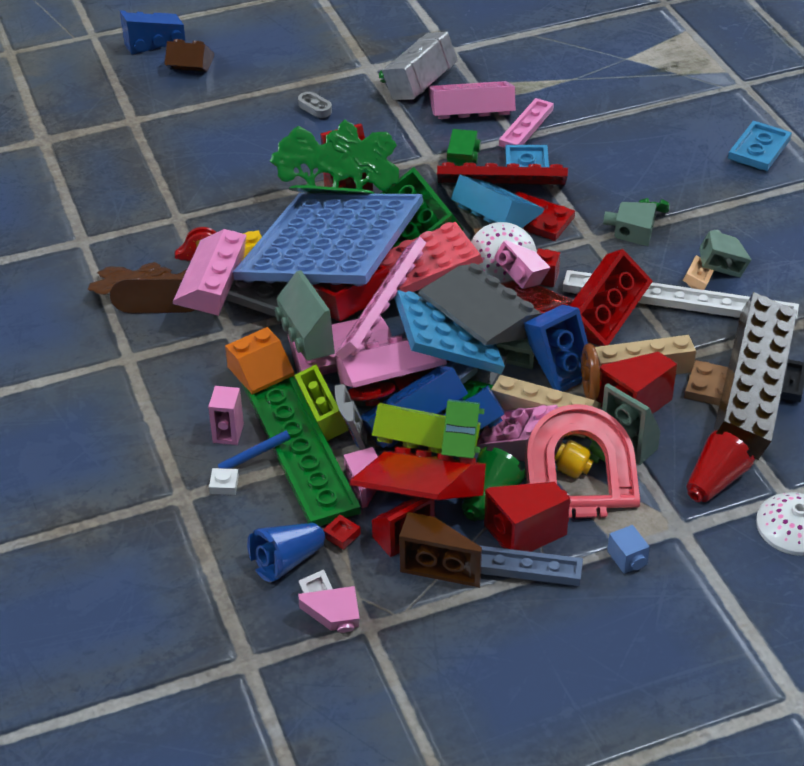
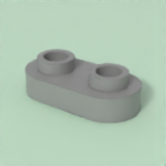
[298,92,332,119]

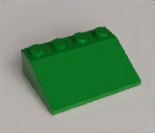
[380,167,464,247]

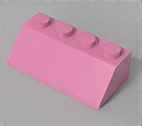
[173,229,246,316]
[288,315,392,375]
[334,335,447,388]

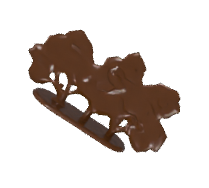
[88,262,195,313]

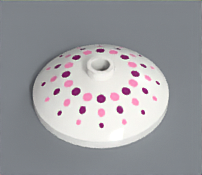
[471,222,537,287]
[756,492,804,556]

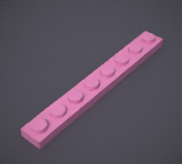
[335,236,426,360]

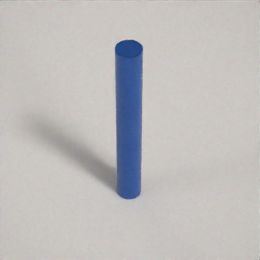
[218,430,291,469]

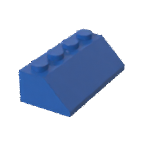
[360,365,468,448]

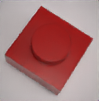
[323,515,361,550]

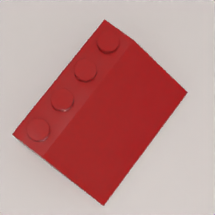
[350,446,486,500]

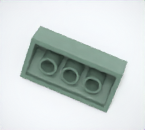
[275,270,335,361]

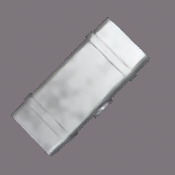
[379,32,457,100]

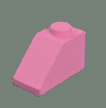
[344,447,378,508]
[298,586,360,633]

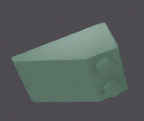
[602,383,660,465]

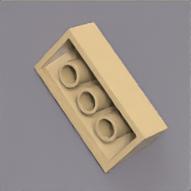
[595,335,696,374]
[491,375,601,438]

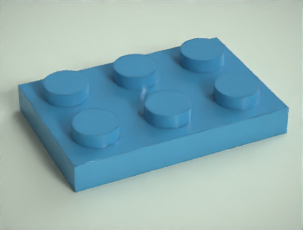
[728,121,792,171]

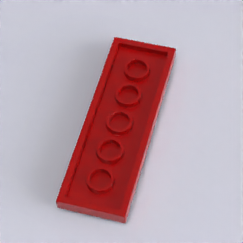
[437,162,568,185]

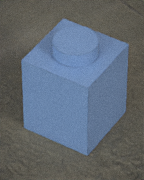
[607,525,650,574]

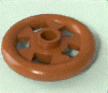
[581,343,600,401]

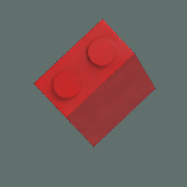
[597,351,677,414]
[484,482,571,552]

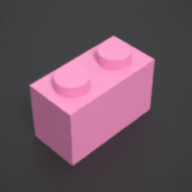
[208,386,244,445]

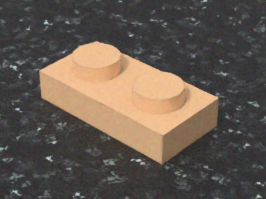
[683,255,714,290]

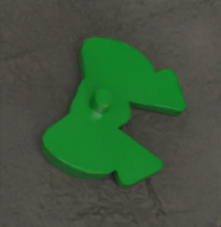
[639,198,670,213]

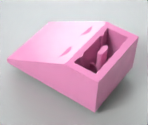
[477,405,564,462]

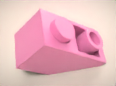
[494,240,550,289]

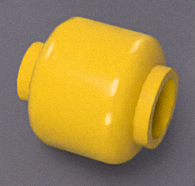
[555,440,593,479]

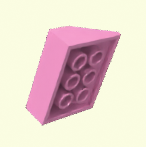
[428,81,516,119]

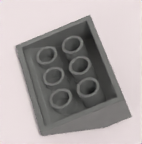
[418,263,541,346]

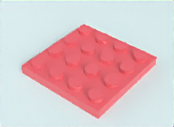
[381,222,483,292]

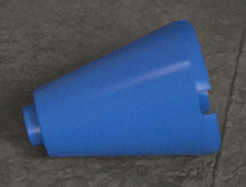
[247,523,325,582]

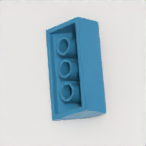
[451,174,544,228]

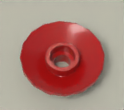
[348,382,395,406]

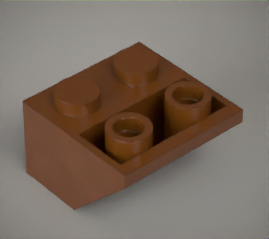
[165,39,214,72]

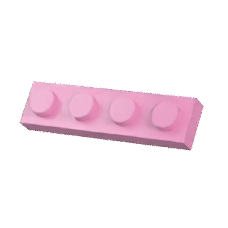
[499,98,554,148]

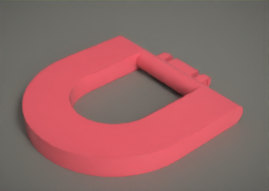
[525,404,640,519]

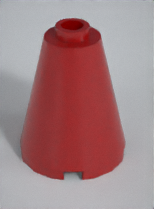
[686,431,754,502]

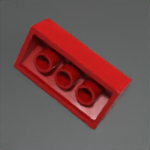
[570,249,653,346]

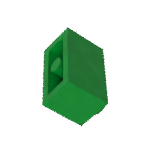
[447,129,481,166]

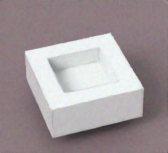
[209,468,239,495]
[298,570,333,593]

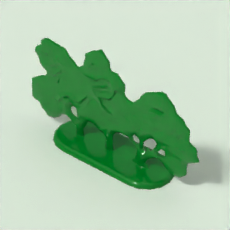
[270,119,399,194]

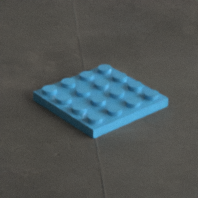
[394,290,505,374]

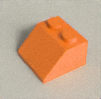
[225,327,294,395]

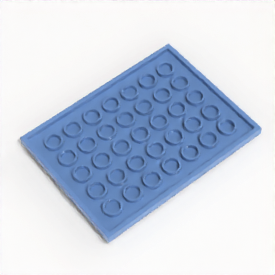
[233,193,423,286]

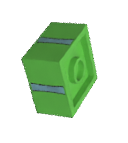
[441,399,484,458]

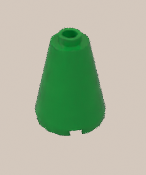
[461,447,526,521]

